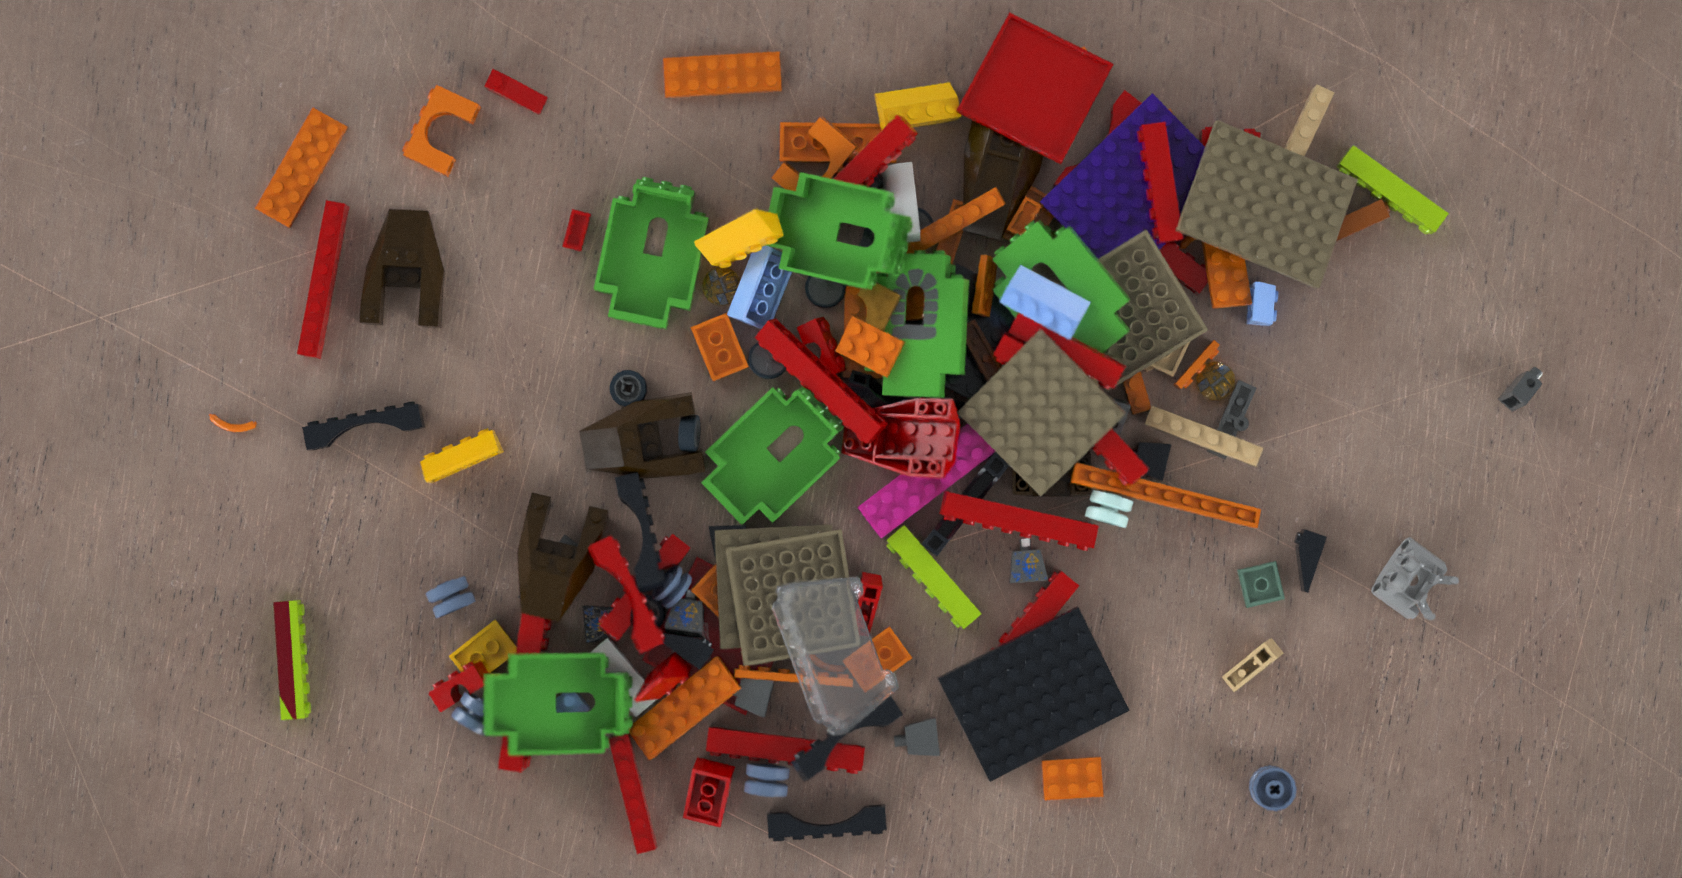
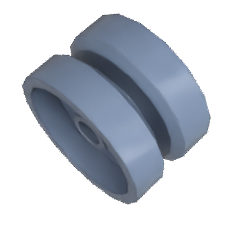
[425,576,476,619]
[451,691,489,737]
[744,763,790,797]
[1249,765,1296,811]

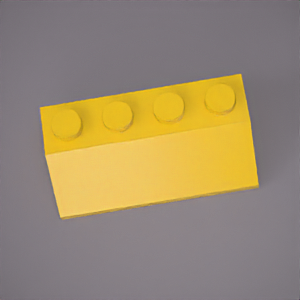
[874,82,961,131]
[694,209,784,268]
[420,428,504,483]

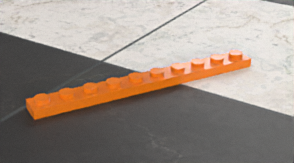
[1071,463,1261,529]

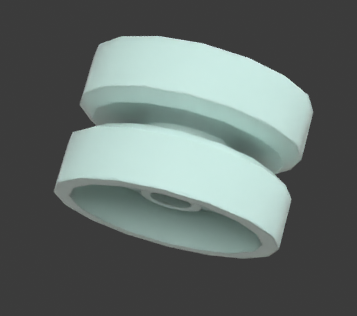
[1085,490,1133,528]

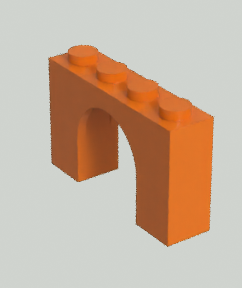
[402,85,481,177]
[772,117,859,191]

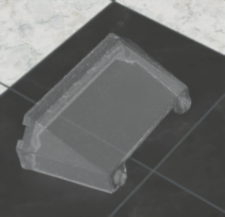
[772,577,900,736]

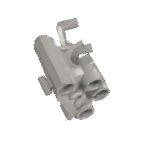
[1371,537,1459,620]

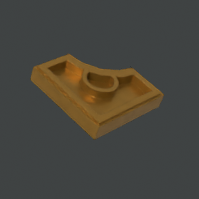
[858,282,902,331]

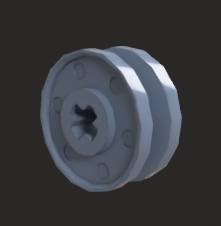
[652,565,692,609]

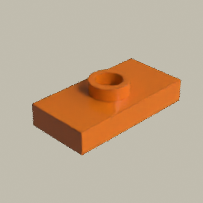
[1006,196,1043,235]

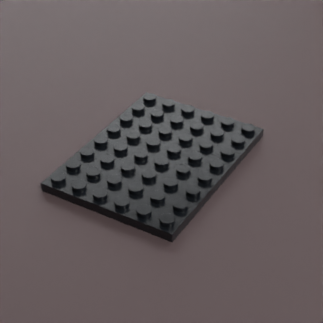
[937,606,1130,782]

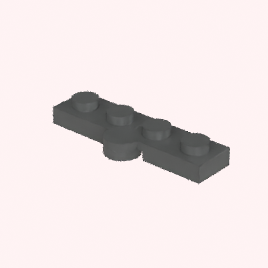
[1207,380,1257,460]

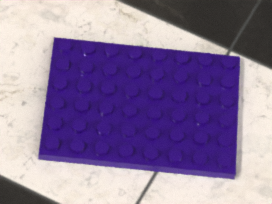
[1040,93,1205,259]

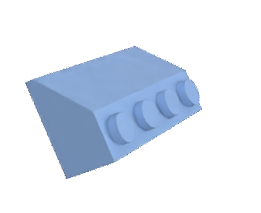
[727,245,792,329]
[1000,265,1091,339]

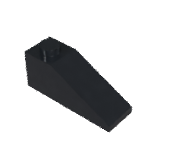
[1294,529,1327,593]
[662,633,714,669]

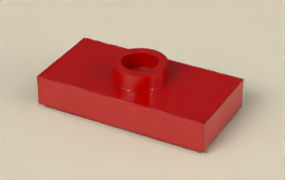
[562,209,592,252]

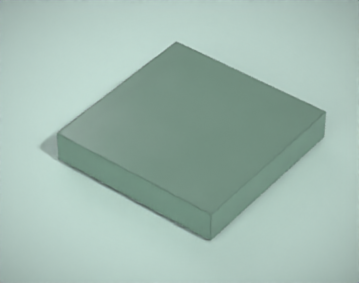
[1237,561,1285,608]

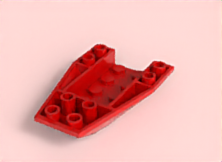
[841,398,960,479]

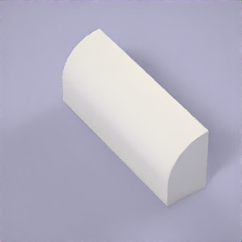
[881,162,920,242]
[592,637,657,717]

